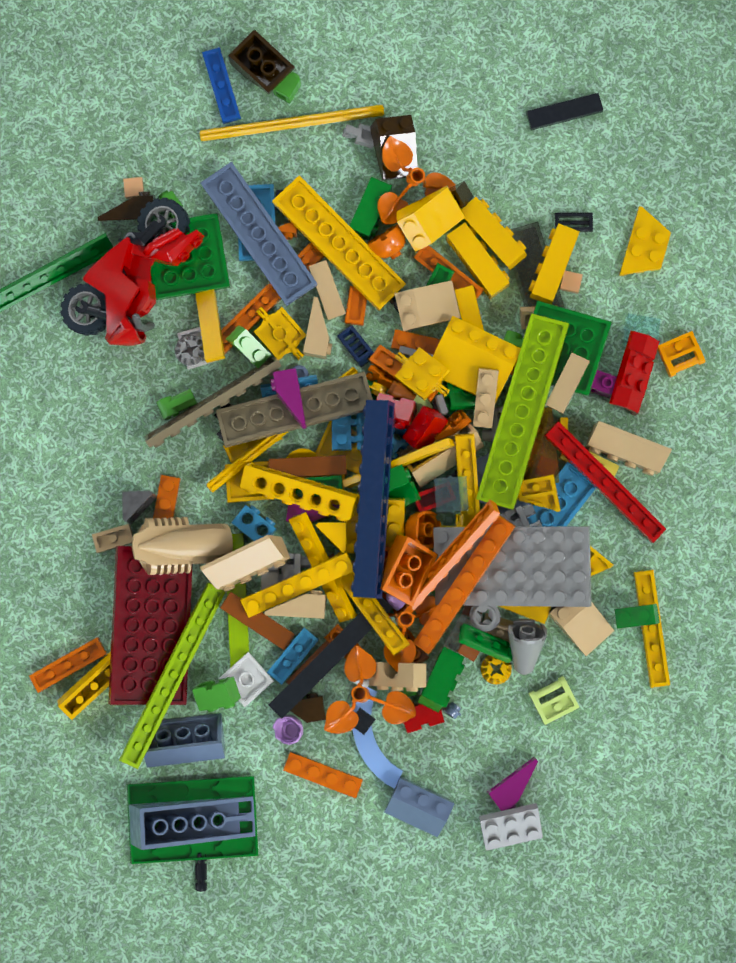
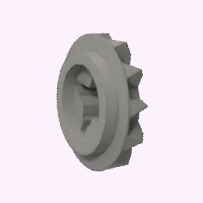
[175,335,204,366]
[469,606,501,632]

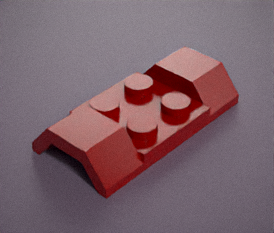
[609,331,660,416]

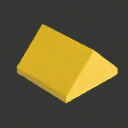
[316,523,346,554]

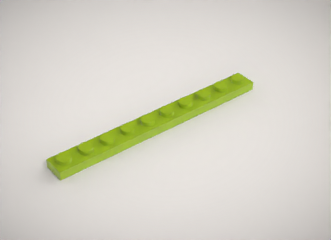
[119,583,225,769]

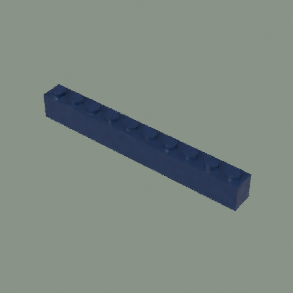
[351,400,395,599]

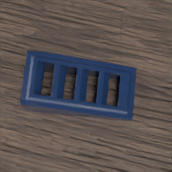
[337,325,374,367]

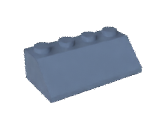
[144,713,225,768]

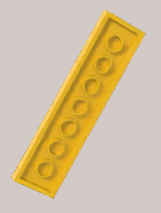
[272,175,406,311]

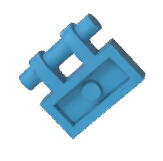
[332,412,365,451]

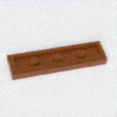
[269,455,347,477]
[220,592,295,651]

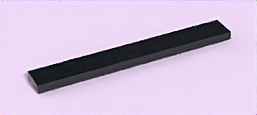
[268,597,393,719]

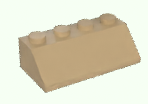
[585,421,672,476]
[397,424,484,488]
[200,535,290,592]

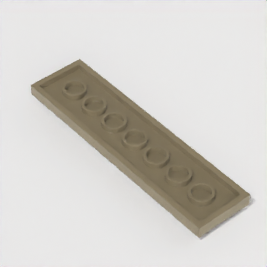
[145,356,281,448]
[216,372,373,448]

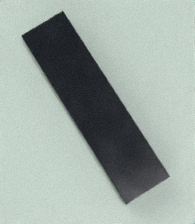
[526,93,603,131]

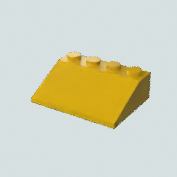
[433,316,521,404]

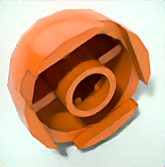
[367,224,406,260]
[404,510,442,549]

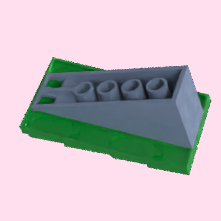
[126,776,259,864]

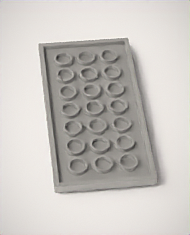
[433,526,592,607]

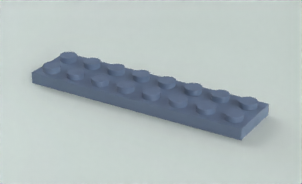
[201,162,318,307]

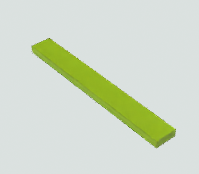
[227,533,250,668]

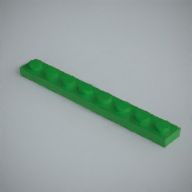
[0,233,113,312]

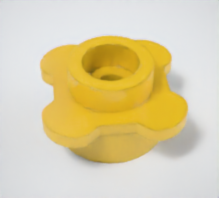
[369,382,387,396]

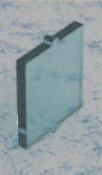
[623,313,661,344]
[434,475,469,513]

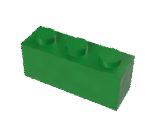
[350,177,392,241]
[417,647,465,713]

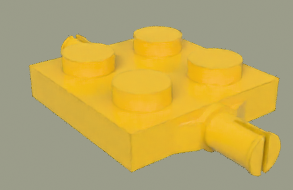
[253,306,306,361]
[395,347,450,401]

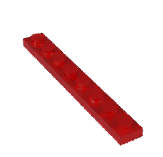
[544,421,666,543]

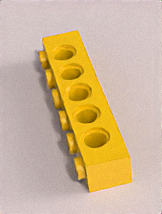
[240,463,360,522]

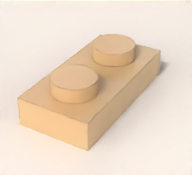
[92,524,133,553]

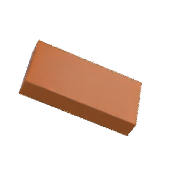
[345,286,367,326]

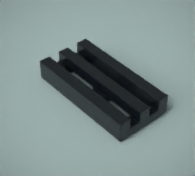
[554,213,593,232]

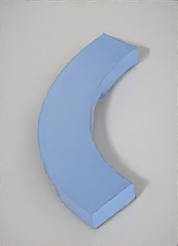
[353,687,403,789]

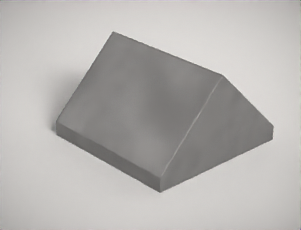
[122,491,157,524]

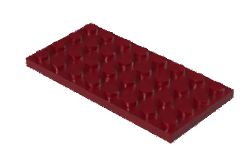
[108,546,193,705]

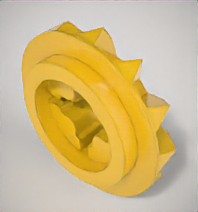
[481,655,512,685]

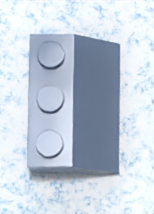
[384,776,455,837]

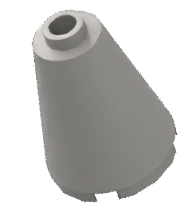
[508,619,547,675]

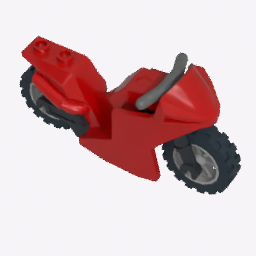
[60,198,205,346]

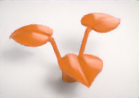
[377,136,455,225]
[359,592,438,672]
[324,646,416,734]

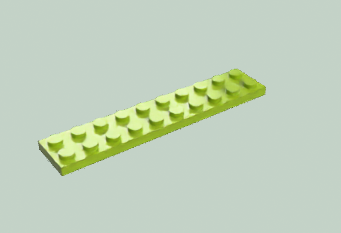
[476,313,569,510]

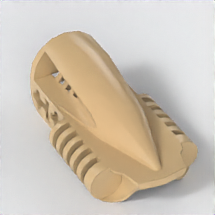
[132,517,233,575]

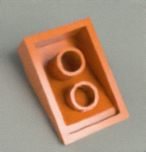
[380,535,438,607]

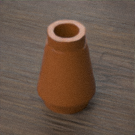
[387,380,417,401]

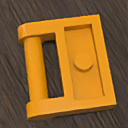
[657,331,705,378]

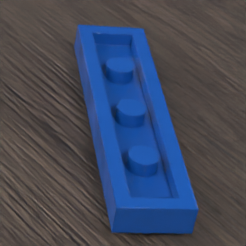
[202,47,241,124]

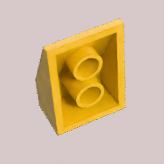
[397,186,465,252]

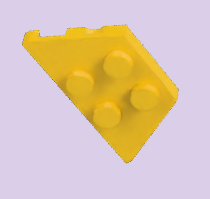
[619,206,671,276]

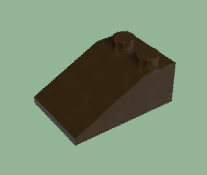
[228,29,295,94]
[370,115,418,181]

